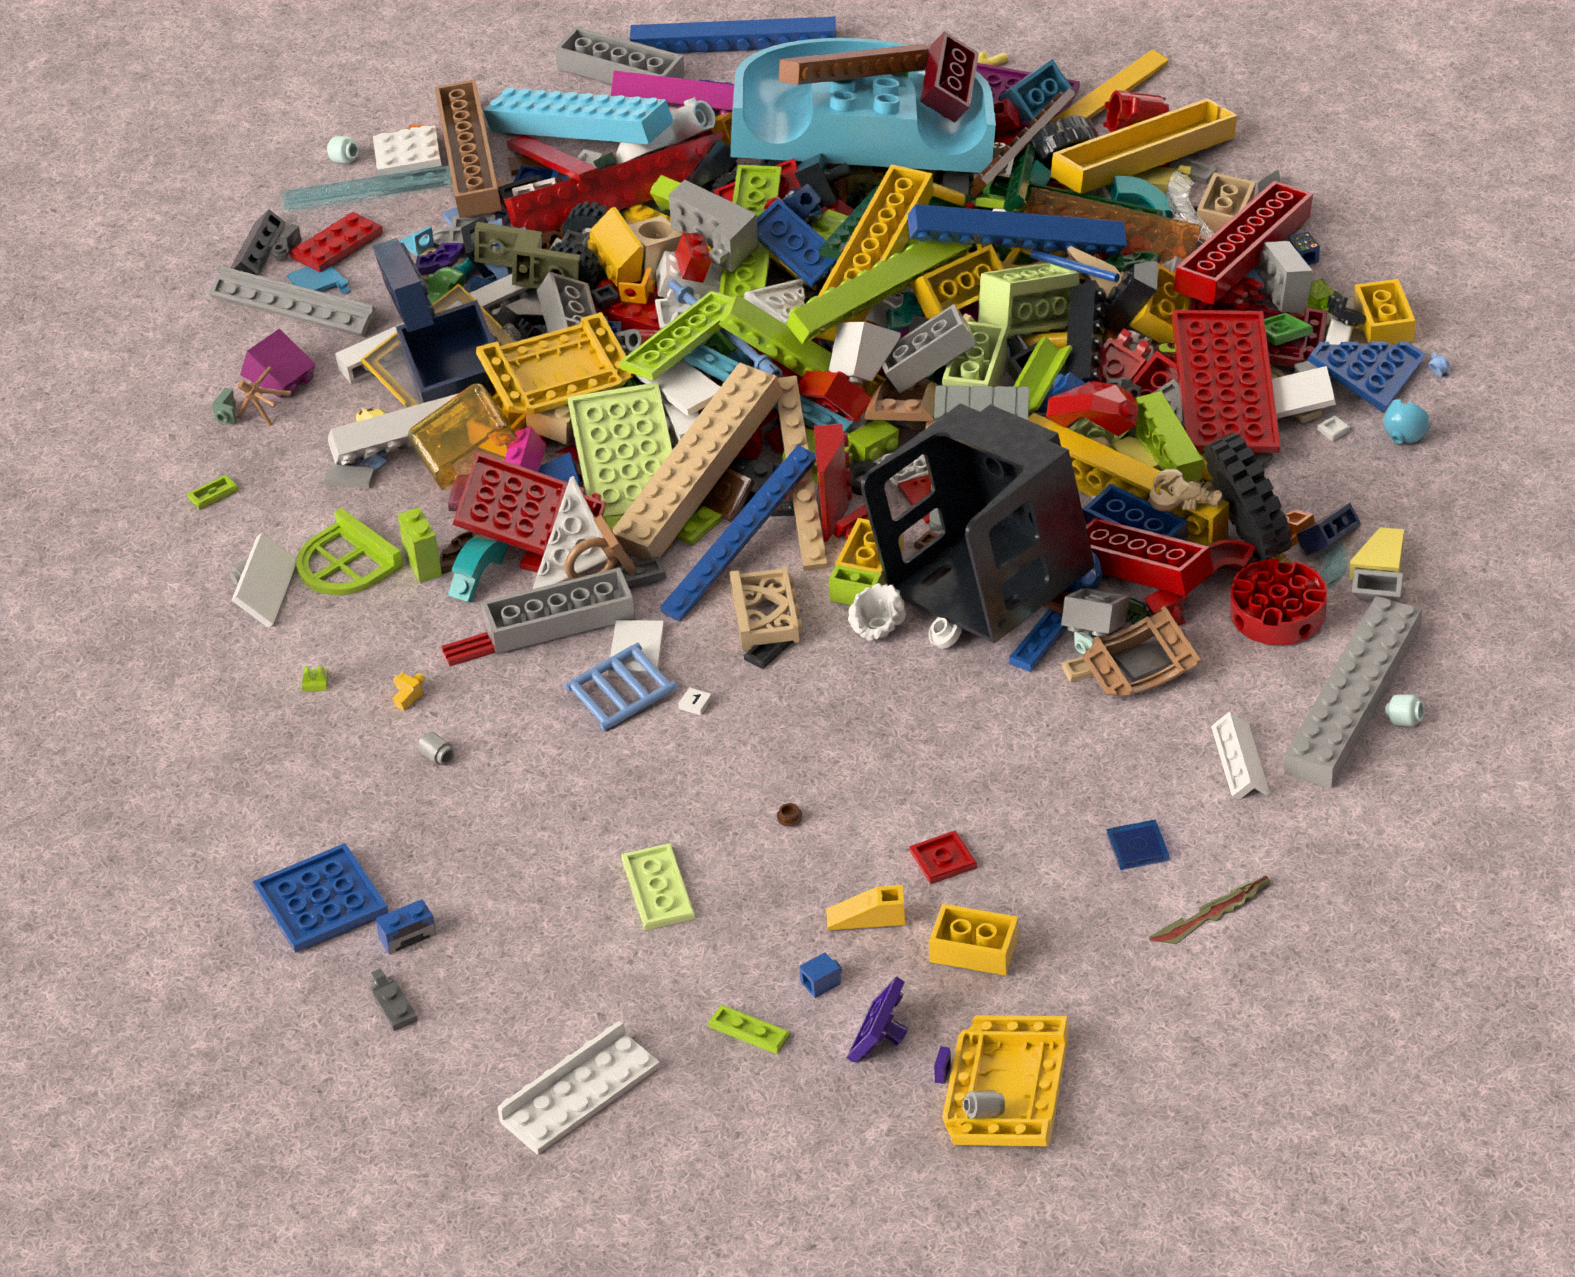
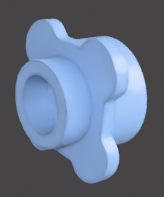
[1429,353,1450,376]

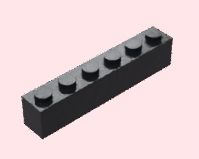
[1065,280,1106,383]

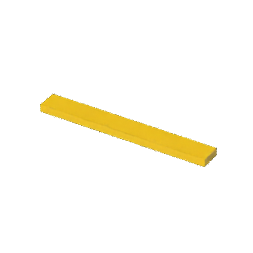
[1049,49,1169,123]

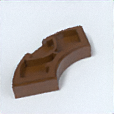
[440,531,478,574]

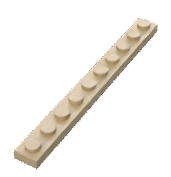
[777,376,827,571]

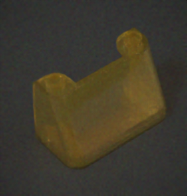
[408,384,518,490]

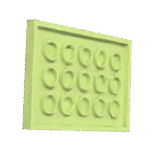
[567,382,672,516]

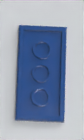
[757,198,838,288]

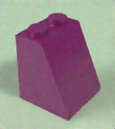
[240,328,316,398]

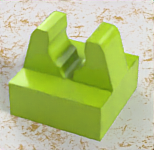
[302,665,328,692]

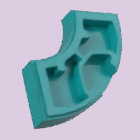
[886,291,924,332]

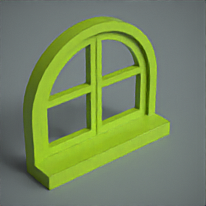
[296,507,403,595]

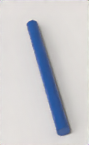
[1030,249,1120,282]

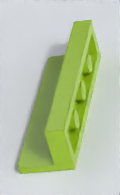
[1013,337,1072,414]

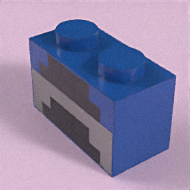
[375,899,436,954]

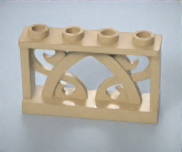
[729,565,803,651]

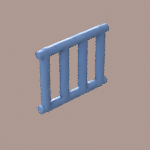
[564,642,678,731]

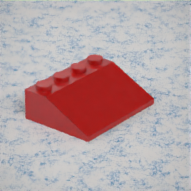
[814,424,852,542]

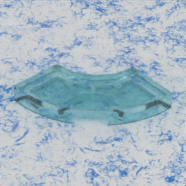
[1314,540,1348,589]

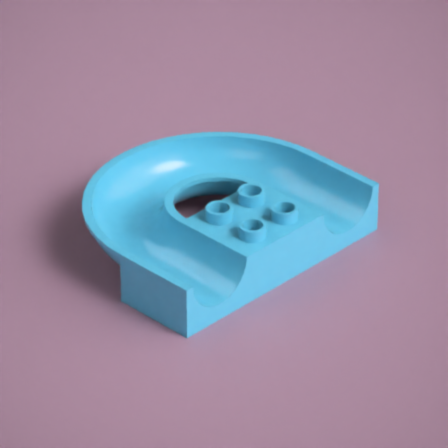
[731,38,996,173]

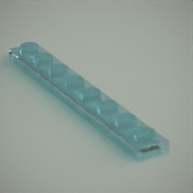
[281,165,453,211]

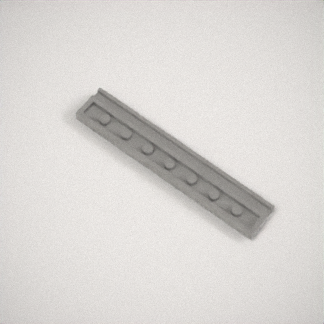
[209,266,376,337]

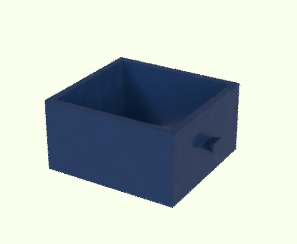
[396,300,500,404]

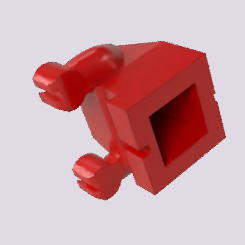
[1144,590,1188,626]

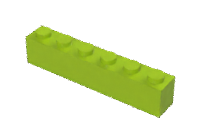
[719,295,832,377]

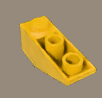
[826,885,905,930]

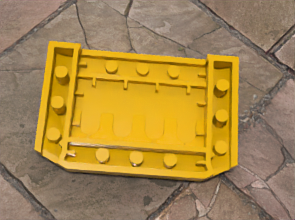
[476,312,634,414]
[942,1015,1069,1146]

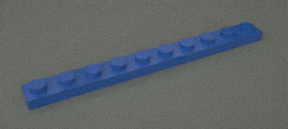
[660,445,816,622]

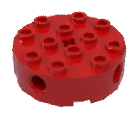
[1230,559,1327,645]

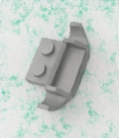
[433,214,496,249]

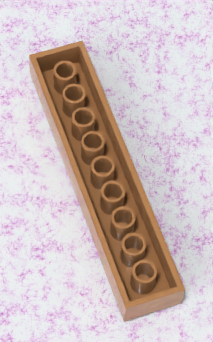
[435,79,502,218]

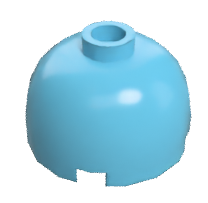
[1384,399,1432,444]

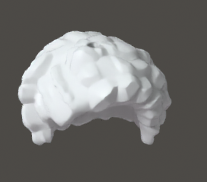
[848,583,906,641]

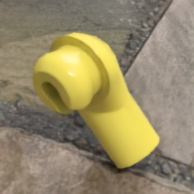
[977,51,1008,66]

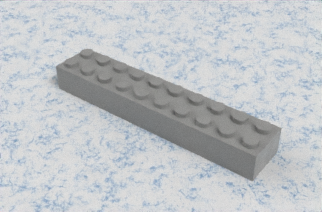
[1284,596,1422,788]

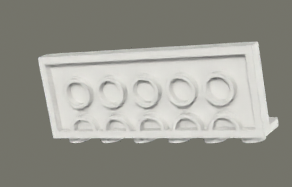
[498,1021,660,1155]

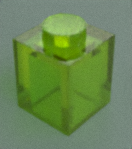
[1307,278,1334,313]

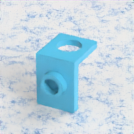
[400,226,435,256]

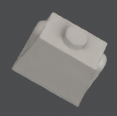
[1352,569,1405,602]

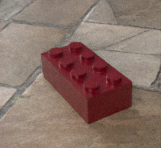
[920,31,979,123]

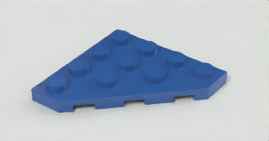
[1307,342,1426,412]

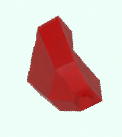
[1046,381,1138,437]

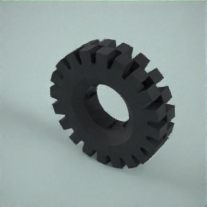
[1204,432,1292,561]

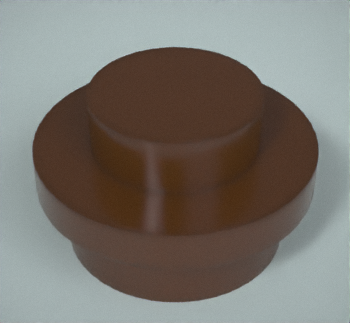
[777,803,802,826]

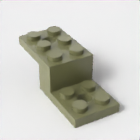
[474,222,580,289]

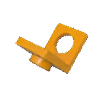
[619,268,655,304]

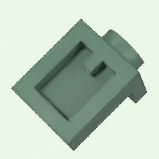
[212,388,237,425]

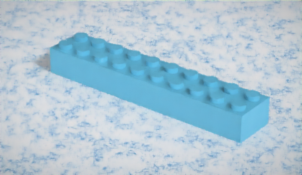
[483,88,674,144]

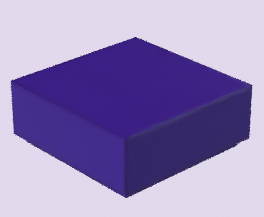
[934,1046,951,1084]

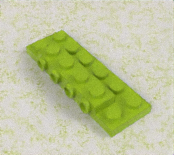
[619,291,733,381]

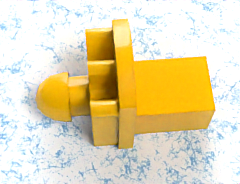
[392,672,425,711]

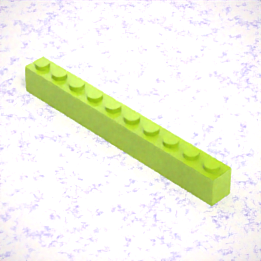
[786,240,973,344]

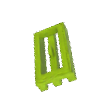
[187,475,239,510]

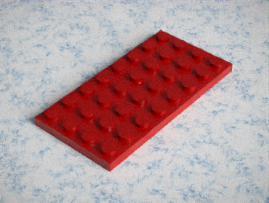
[1171,310,1281,453]

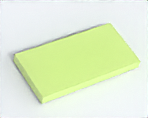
[621,843,695,930]

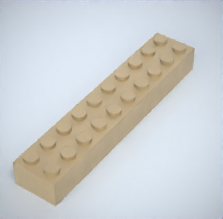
[612,363,783,560]

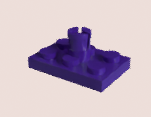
[846,976,908,1062]

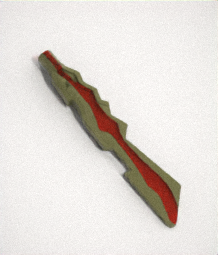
[1149,875,1270,944]

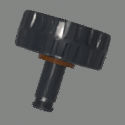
[1028,116,1099,181]

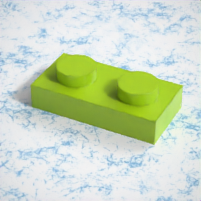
[676,506,722,546]

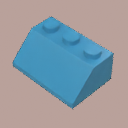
[998,59,1076,123]

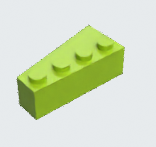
[1135,391,1204,482]

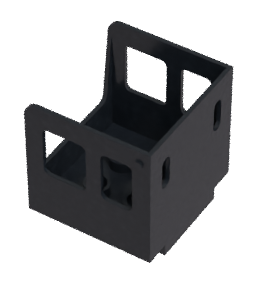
[861,403,1095,644]

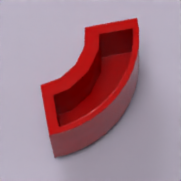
[1205,540,1256,579]

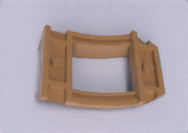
[864,378,939,422]
[1083,606,1202,696]

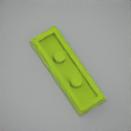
[708,1004,790,1054]

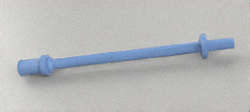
[668,279,782,378]

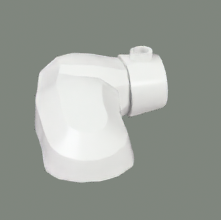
[616,97,715,164]

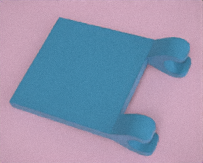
[286,266,351,294]

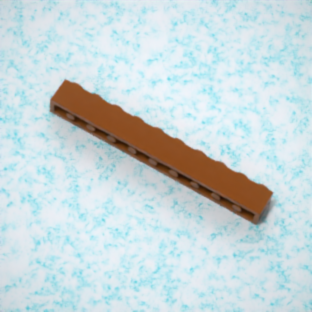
[778,44,930,85]

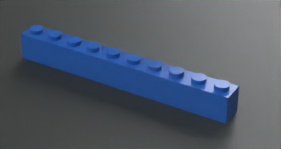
[630,16,837,53]
[908,204,1127,257]

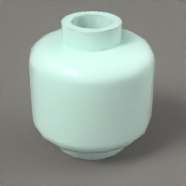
[327,136,359,164]
[1385,694,1424,727]

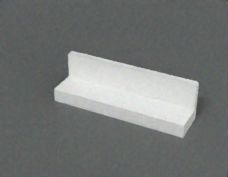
[1211,712,1270,799]

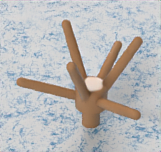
[237,367,291,426]

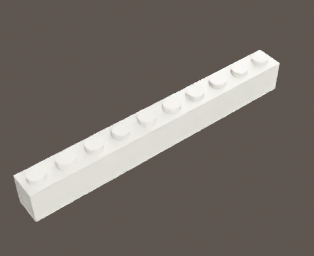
[335,274,538,384]

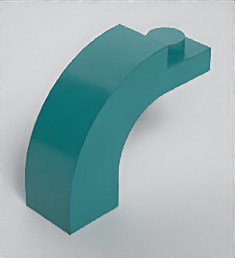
[1109,176,1173,229]
[448,534,508,603]

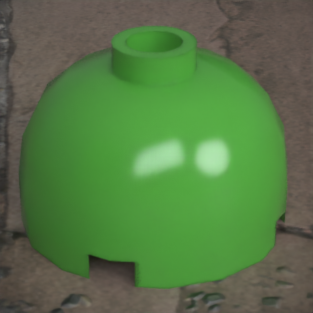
[425,267,466,304]

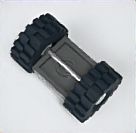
[550,201,608,290]

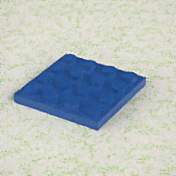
[253,843,389,953]

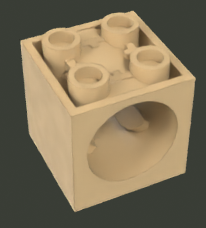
[629,215,683,282]

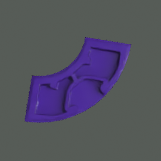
[415,243,464,275]

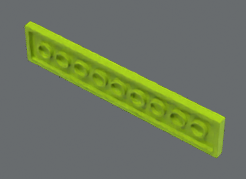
[719,165,782,298]

